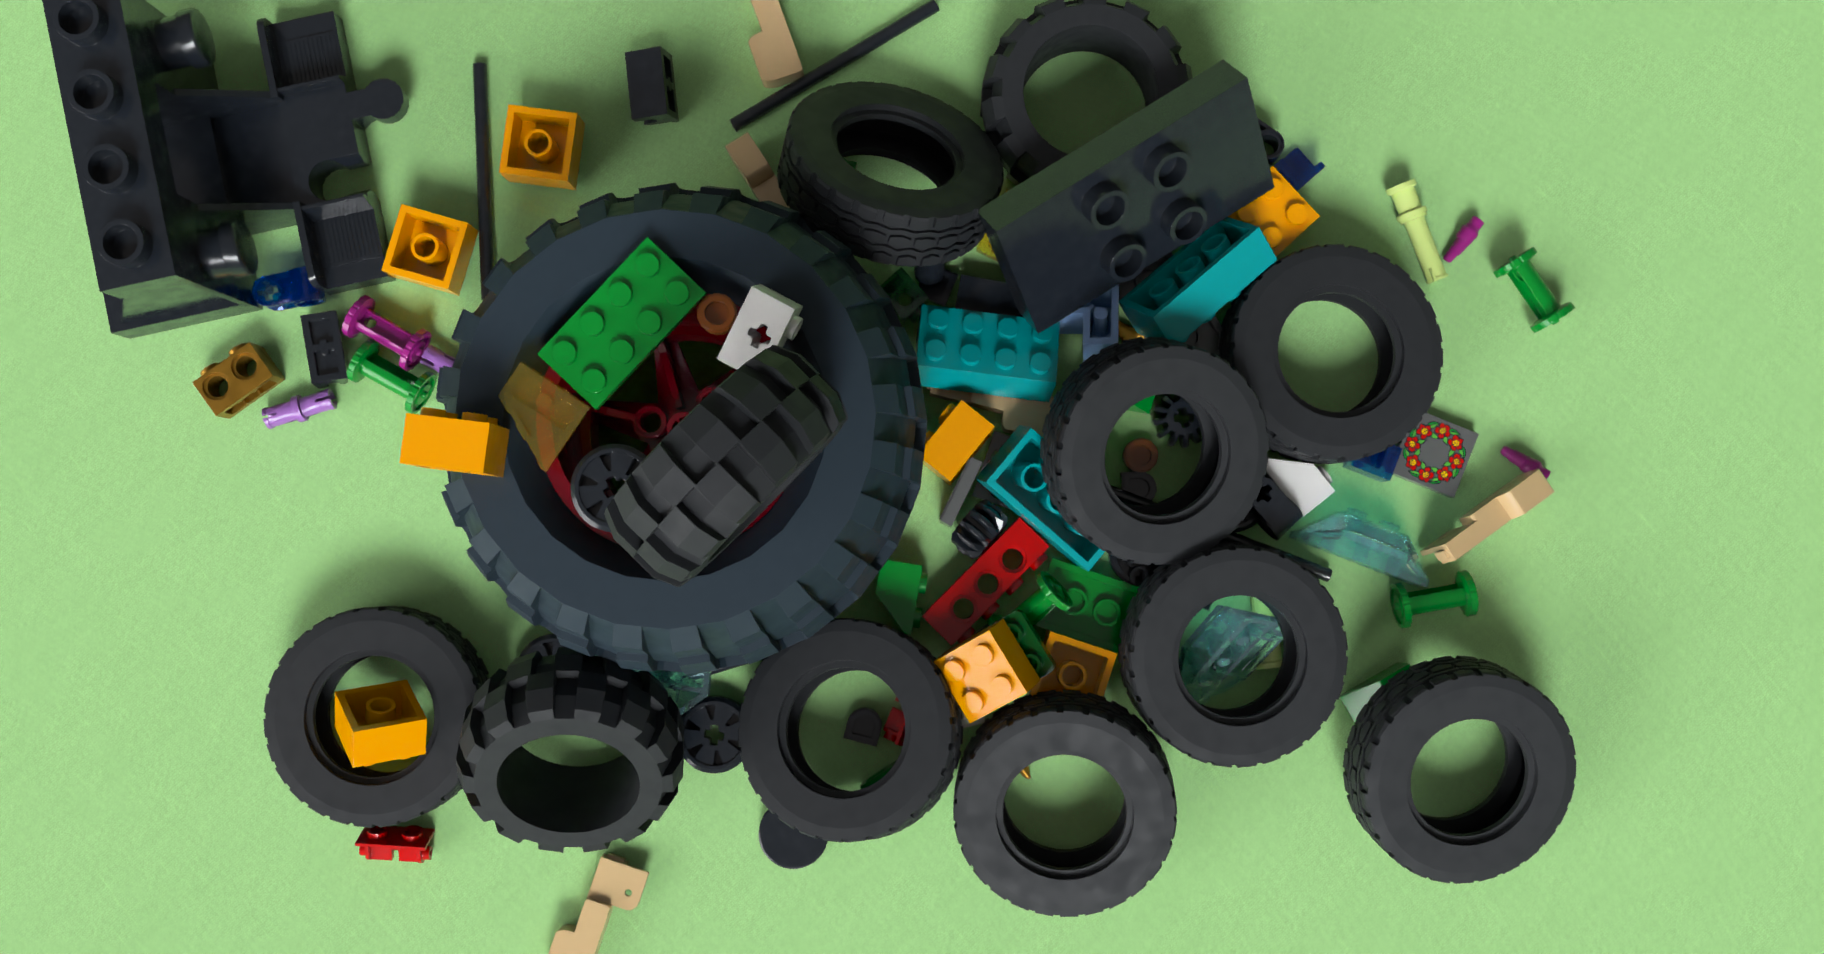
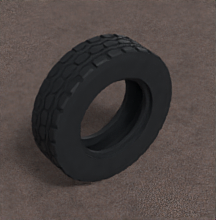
[777,81,1004,267]
[1217,244,1443,464]
[1040,337,1269,565]
[1118,541,1348,768]
[263,606,489,828]
[738,618,963,843]
[1343,655,1576,884]
[953,689,1177,917]

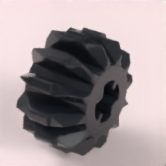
[1151,394,1202,448]
[951,499,1008,559]

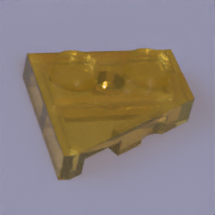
[498,362,590,472]

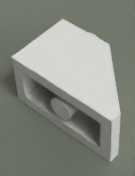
[1265,459,1335,517]

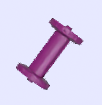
[342,295,432,371]

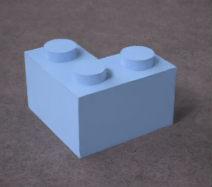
[1058,284,1119,362]

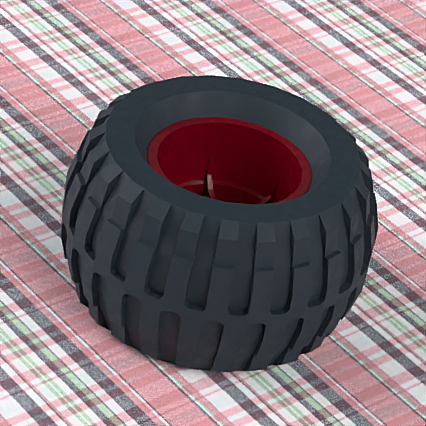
[436,183,927,675]

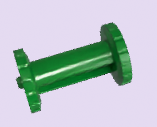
[1493,246,1575,333]
[347,339,437,414]
[1390,570,1479,629]
[987,571,1073,626]

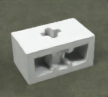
[717,284,803,369]

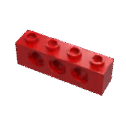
[922,517,1050,646]

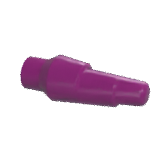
[1443,216,1484,263]
[1500,446,1551,479]

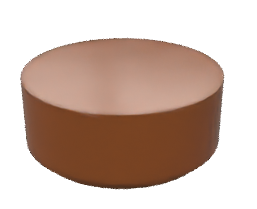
[697,293,738,335]
[1122,438,1158,472]

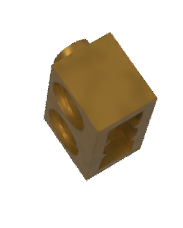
[192,342,286,419]

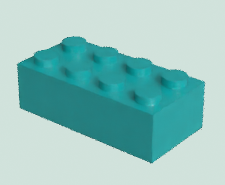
[1119,217,1278,343]
[915,304,1060,402]
[975,425,1105,572]

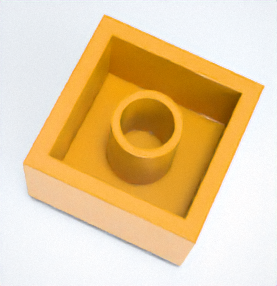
[499,104,585,190]
[1228,166,1320,256]
[381,204,479,296]
[923,400,995,485]
[399,407,510,477]
[934,619,1041,723]
[1026,630,1117,697]
[335,680,427,768]

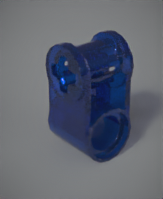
[252,266,326,311]

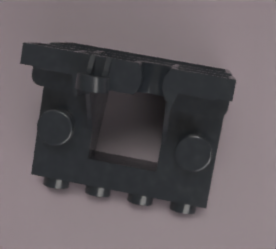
[42,0,409,339]

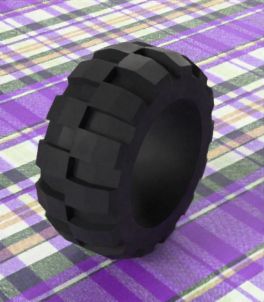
[980,0,1193,186]
[604,345,848,587]
[456,647,685,853]

